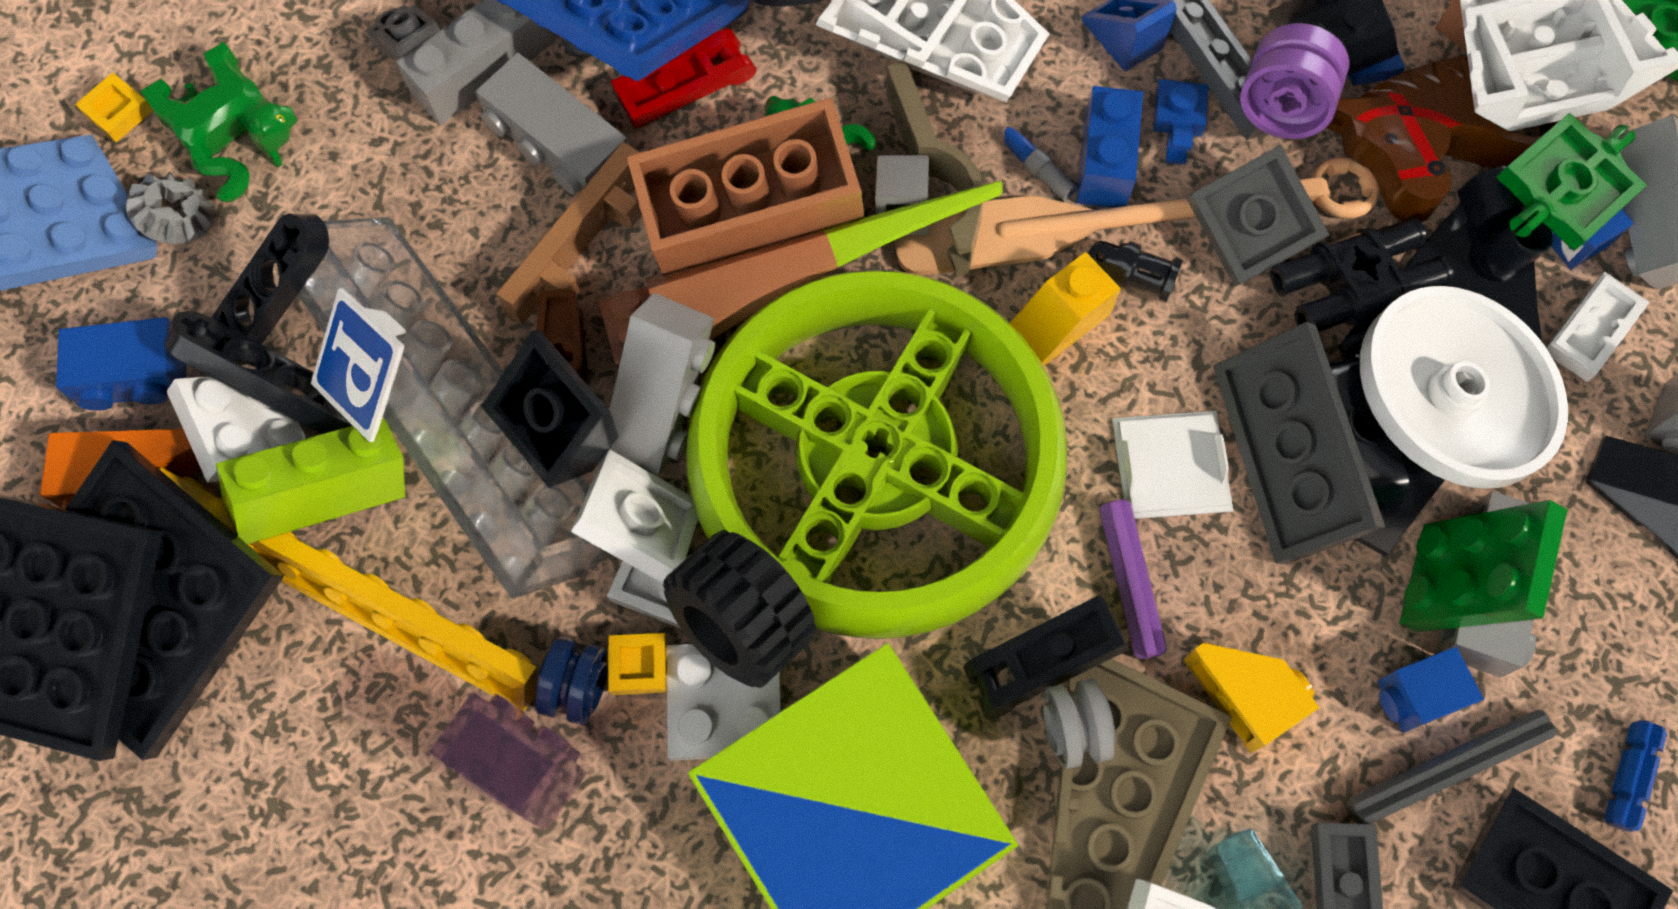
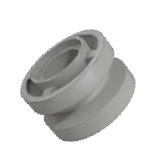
[1043,678,1115,770]

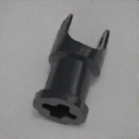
[1088,241,1183,303]

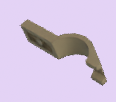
[886,62,983,277]

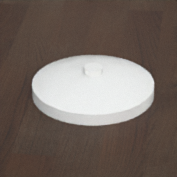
[1360,286,1568,489]

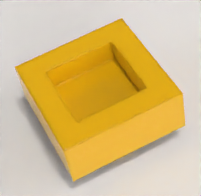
[75,72,153,143]
[608,633,667,695]

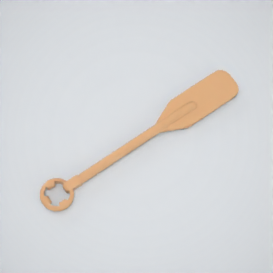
[894,157,1380,276]

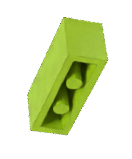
[215,417,405,544]

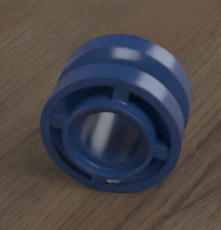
[536,637,607,726]

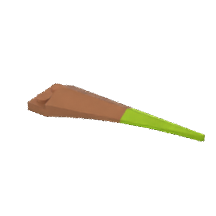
[598,181,1003,371]

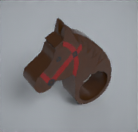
[1326,56,1579,222]

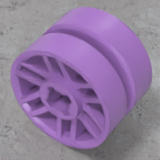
[1240,23,1349,139]

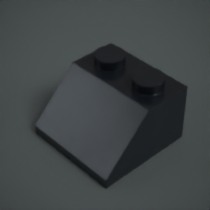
[1269,0,1399,76]
[481,329,619,488]

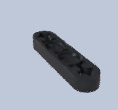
[211,214,329,366]
[164,311,353,434]

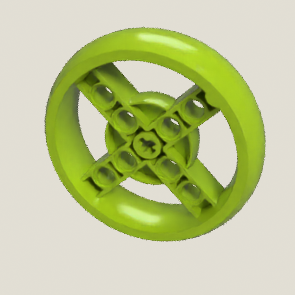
[686,270,1067,639]

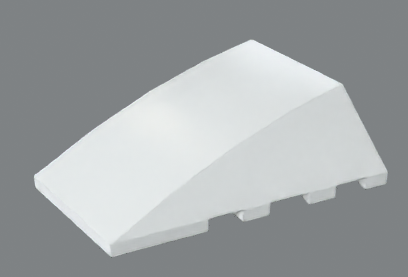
[816,0,1049,102]
[1460,0,1678,131]

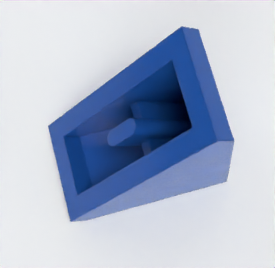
[1081,0,1177,72]

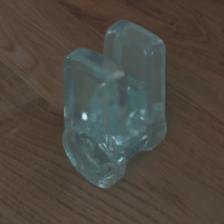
[1207,829,1304,909]

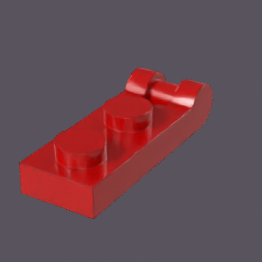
[611,29,757,129]

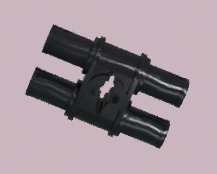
[1270,216,1453,332]

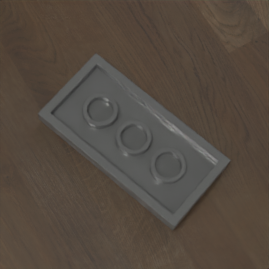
[1213,322,1386,564]

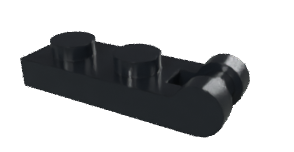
[963,594,1129,720]

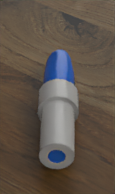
[1004,126,1078,201]

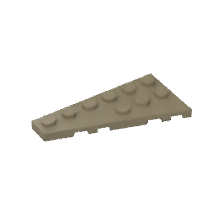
[1046,659,1232,909]

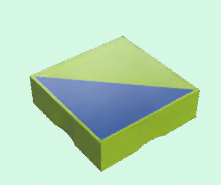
[687,643,1019,909]

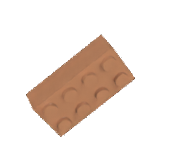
[627,97,865,276]

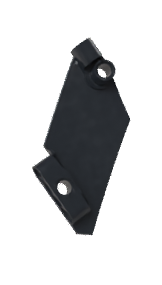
[1328,166,1553,556]

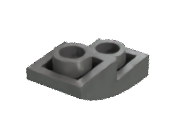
[364,4,441,60]

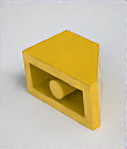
[1010,251,1121,366]
[1183,643,1320,753]

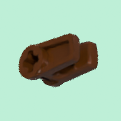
[536,289,589,385]

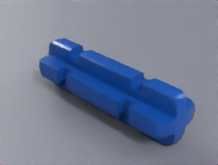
[1604,720,1667,832]

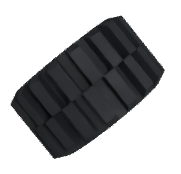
[663,530,817,688]

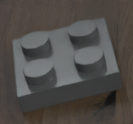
[1186,145,1330,287]

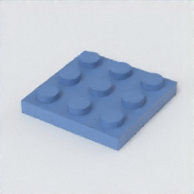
[0,134,158,291]

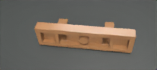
[496,141,642,325]

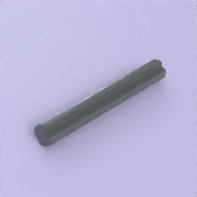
[1346,710,1556,824]

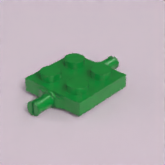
[1496,113,1647,251]

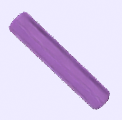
[1099,499,1167,660]

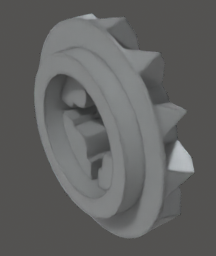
[126,171,215,244]

